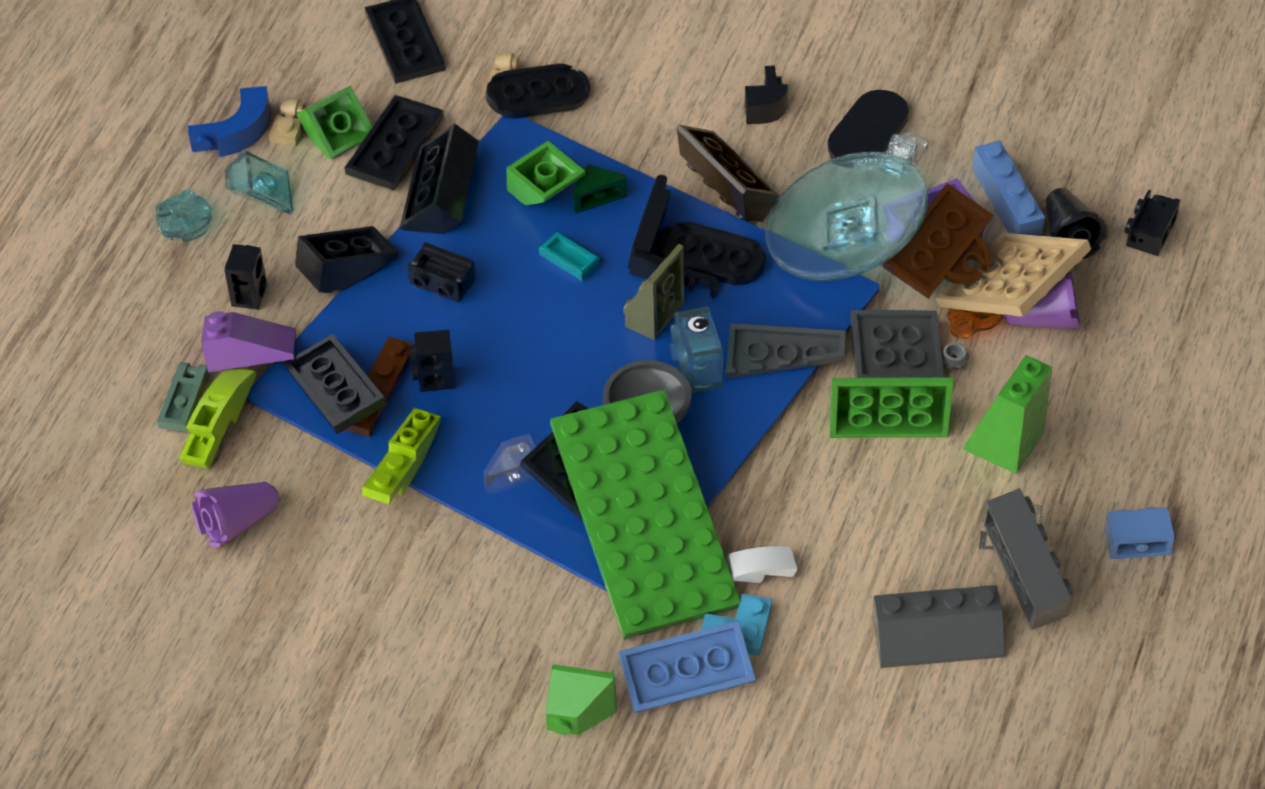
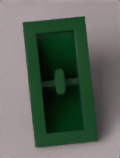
[573,164,627,214]

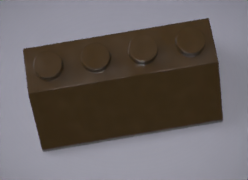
[677,124,780,222]

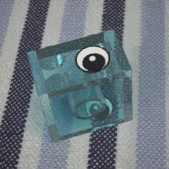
[670,306,723,393]

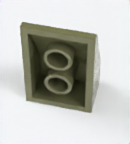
[623,244,684,340]

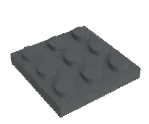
[850,310,944,378]

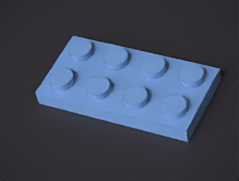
[617,620,756,714]

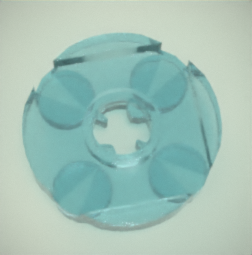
[156,190,212,242]

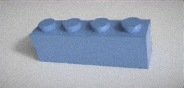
[973,140,1045,236]

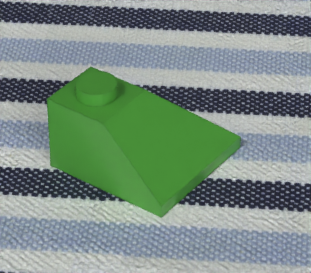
[296,86,372,159]
[507,141,585,206]
[546,664,617,735]

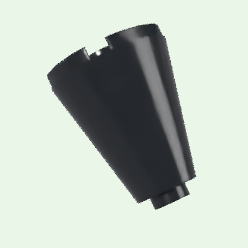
[1045,188,1107,259]

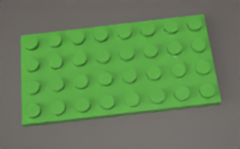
[550,389,741,640]

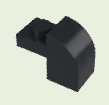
[745,65,788,124]

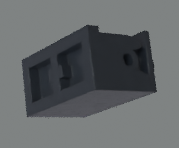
[1124,189,1180,256]
[408,242,476,302]

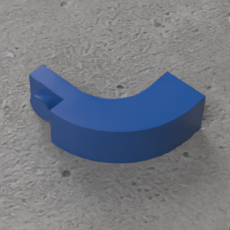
[188,86,271,157]

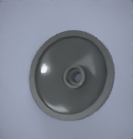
[603,360,691,423]

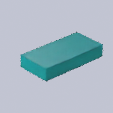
[539,232,600,281]

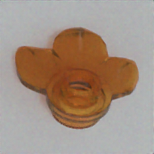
[947,309,1003,338]

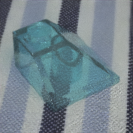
[225,150,293,214]

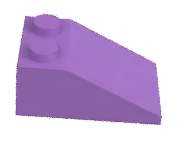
[201,311,296,372]

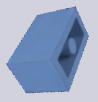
[1104,507,1174,559]

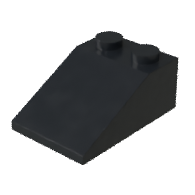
[295,226,399,293]

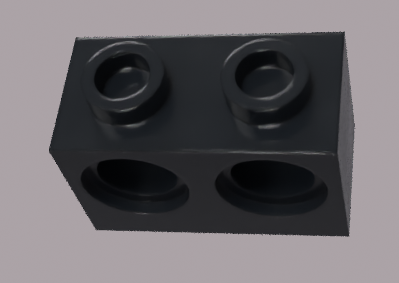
[224,244,267,310]
[409,330,455,392]

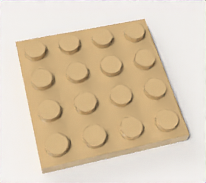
[935,233,1091,317]

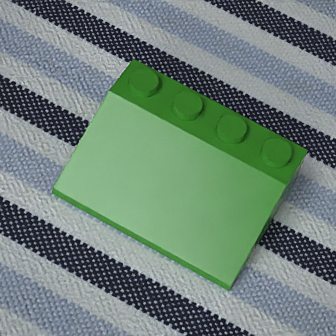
[829,377,953,438]

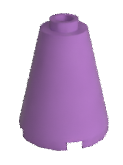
[1001,272,1080,330]
[192,482,279,548]

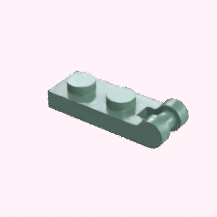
[157,362,210,432]

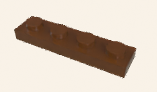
[346,337,415,437]

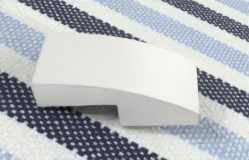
[727,546,797,583]

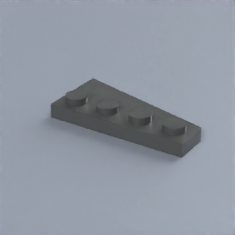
[726,323,846,379]

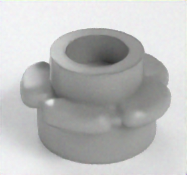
[941,342,969,369]

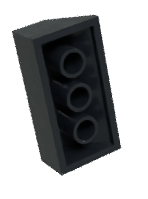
[399,123,479,234]

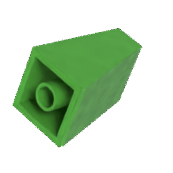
[964,355,1053,474]

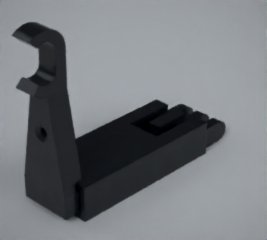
[627,175,719,299]

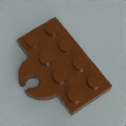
[882,183,993,299]

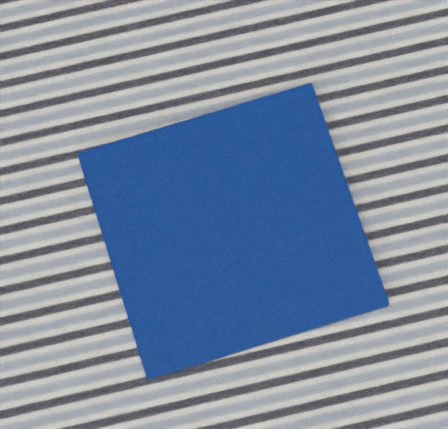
[246,116,879,592]

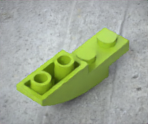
[179,368,257,469]
[362,408,441,505]

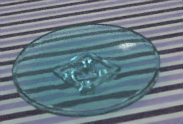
[765,152,928,281]

